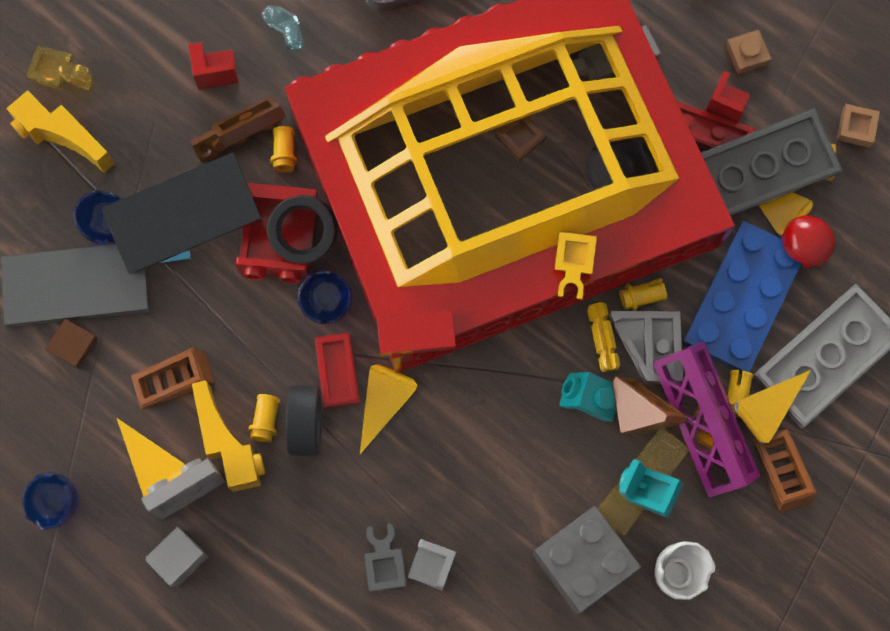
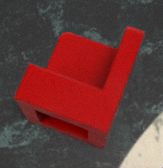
[188,42,239,90]
[705,71,750,123]

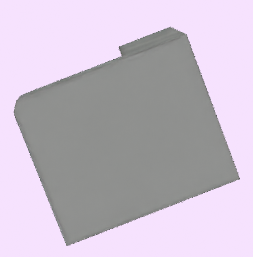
[146,527,209,588]
[408,539,456,591]

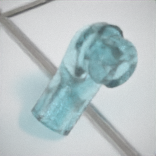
[262,5,303,50]

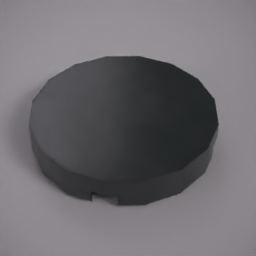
[586,138,656,190]

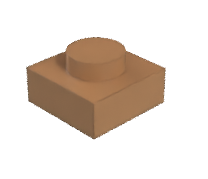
[725,30,771,75]
[837,104,880,148]

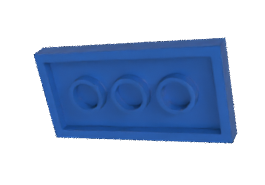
[682,220,801,374]

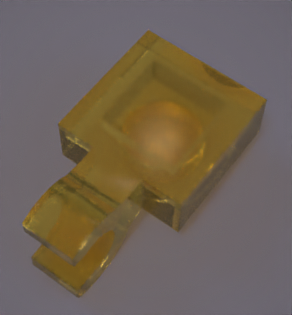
[26,45,94,90]

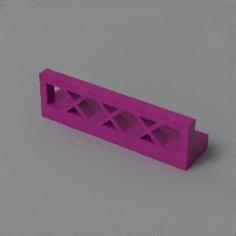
[653,341,760,498]

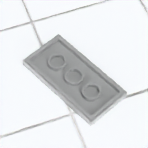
[753,284,890,429]

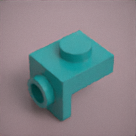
[559,372,617,422]
[619,459,683,518]

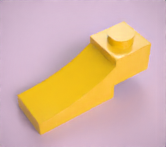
[6,91,115,173]
[192,380,265,492]

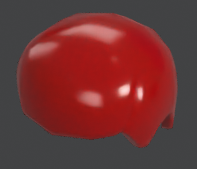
[781,215,836,269]

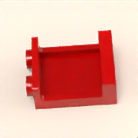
[235,183,318,284]

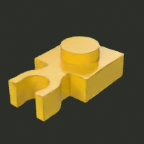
[555,232,597,300]

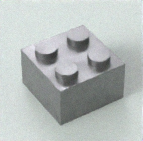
[532,506,641,615]

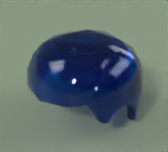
[73,190,122,245]
[297,270,352,325]
[22,472,80,530]

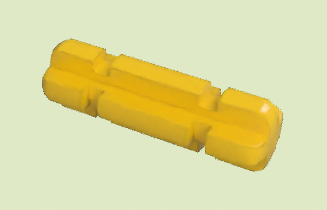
[587,302,620,372]

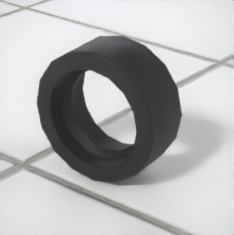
[267,195,338,264]
[286,385,322,456]

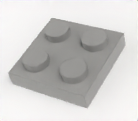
[141,458,226,520]

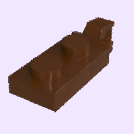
[190,96,286,163]

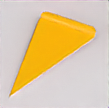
[759,193,813,237]
[360,364,417,454]
[735,369,812,443]
[117,418,185,496]

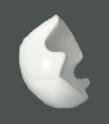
[654,542,715,600]

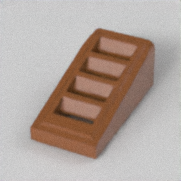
[131,347,215,409]
[753,429,817,513]

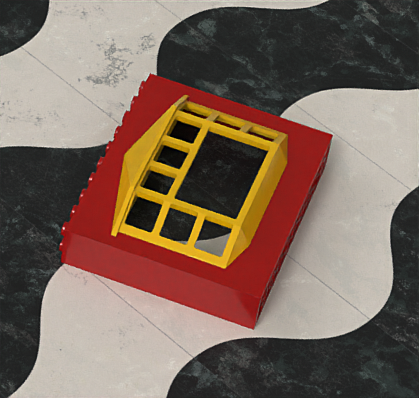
[284,0,735,373]

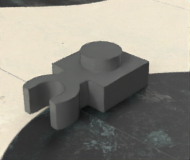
[364,523,407,592]

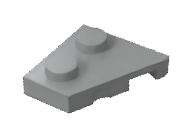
[610,311,683,384]

